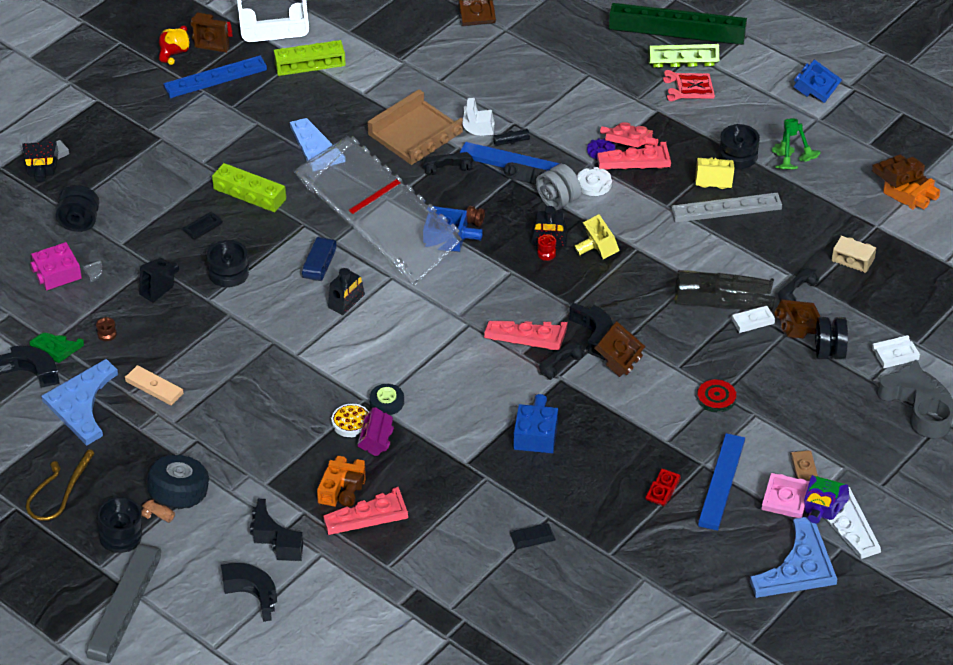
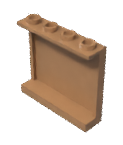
[368,89,463,165]

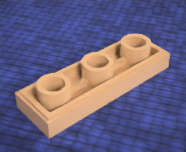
[125,365,184,405]

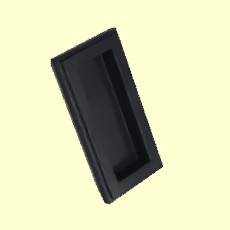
[182,211,223,240]
[510,523,556,549]

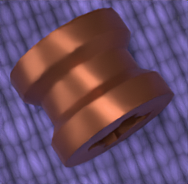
[467,205,485,227]
[96,317,117,341]

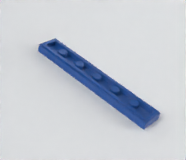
[163,55,267,98]
[460,142,560,171]
[698,433,745,531]

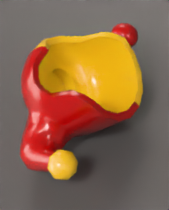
[159,26,189,65]

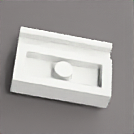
[872,335,920,368]

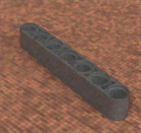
[87,544,161,664]

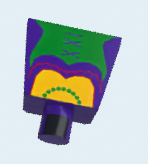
[804,475,850,524]

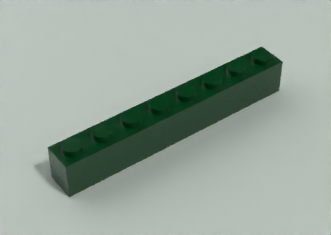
[609,3,747,45]

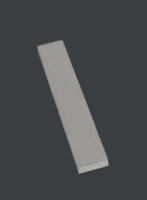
[671,193,782,223]

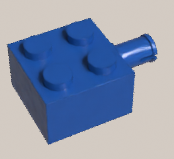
[423,206,483,252]
[514,394,558,453]

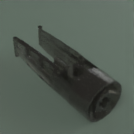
[675,269,775,312]

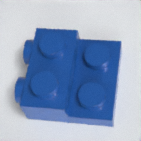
[794,59,842,103]

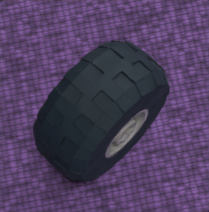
[147,455,209,509]

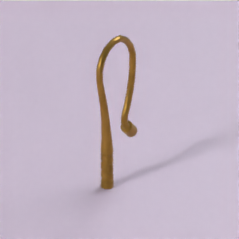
[26,449,94,521]

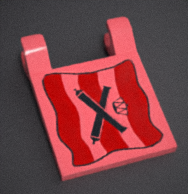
[663,70,715,101]

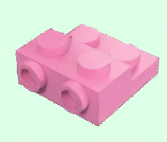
[762,473,809,518]

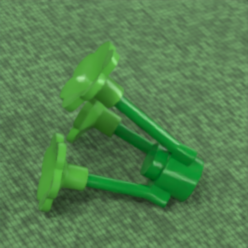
[772,118,821,169]

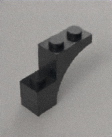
[250,498,304,561]

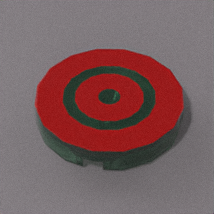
[697,379,736,413]

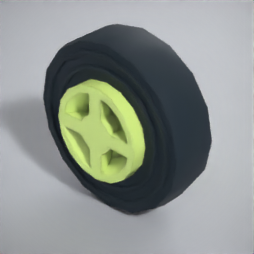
[369,384,404,415]

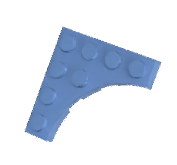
[42,359,118,446]
[750,517,837,598]

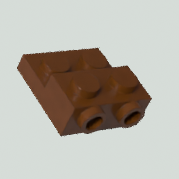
[458,0,496,26]
[191,12,230,53]
[872,154,925,188]
[774,300,821,339]
[594,321,646,377]

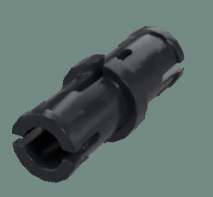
[493,129,530,146]

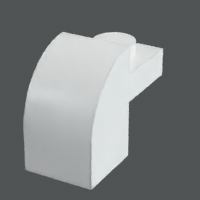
[463,98,495,136]

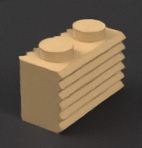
[832,236,876,273]

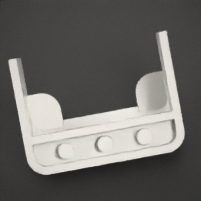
[237,0,309,42]

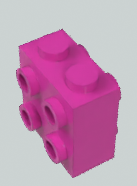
[30,242,82,291]

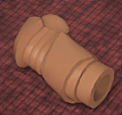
[141,500,175,523]

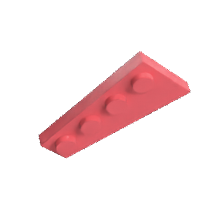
[597,142,671,170]
[484,321,568,350]
[323,487,408,535]

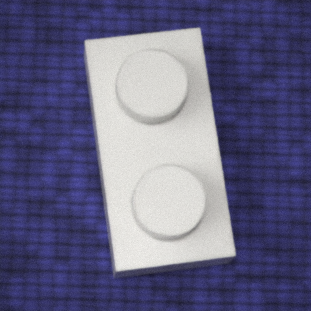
[732,306,775,333]

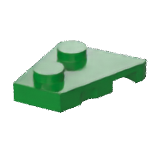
[30,333,84,363]

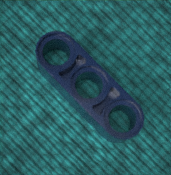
[302,237,337,281]

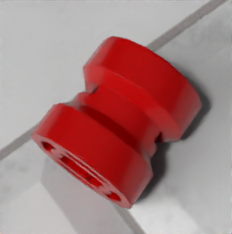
[538,234,556,261]

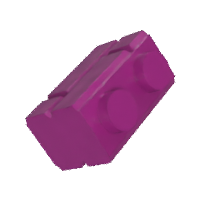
[358,407,394,456]

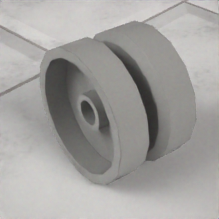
[536,163,581,210]

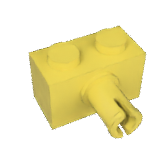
[695,157,734,189]
[574,214,620,259]

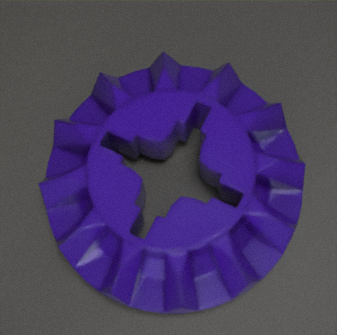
[587,138,615,159]

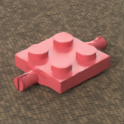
[600,122,658,148]

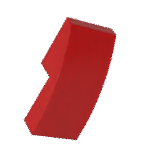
[646,469,681,506]

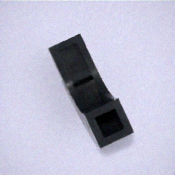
[569,302,613,360]
[0,346,60,388]
[221,563,277,622]

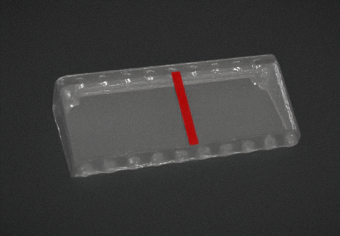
[294,136,462,286]

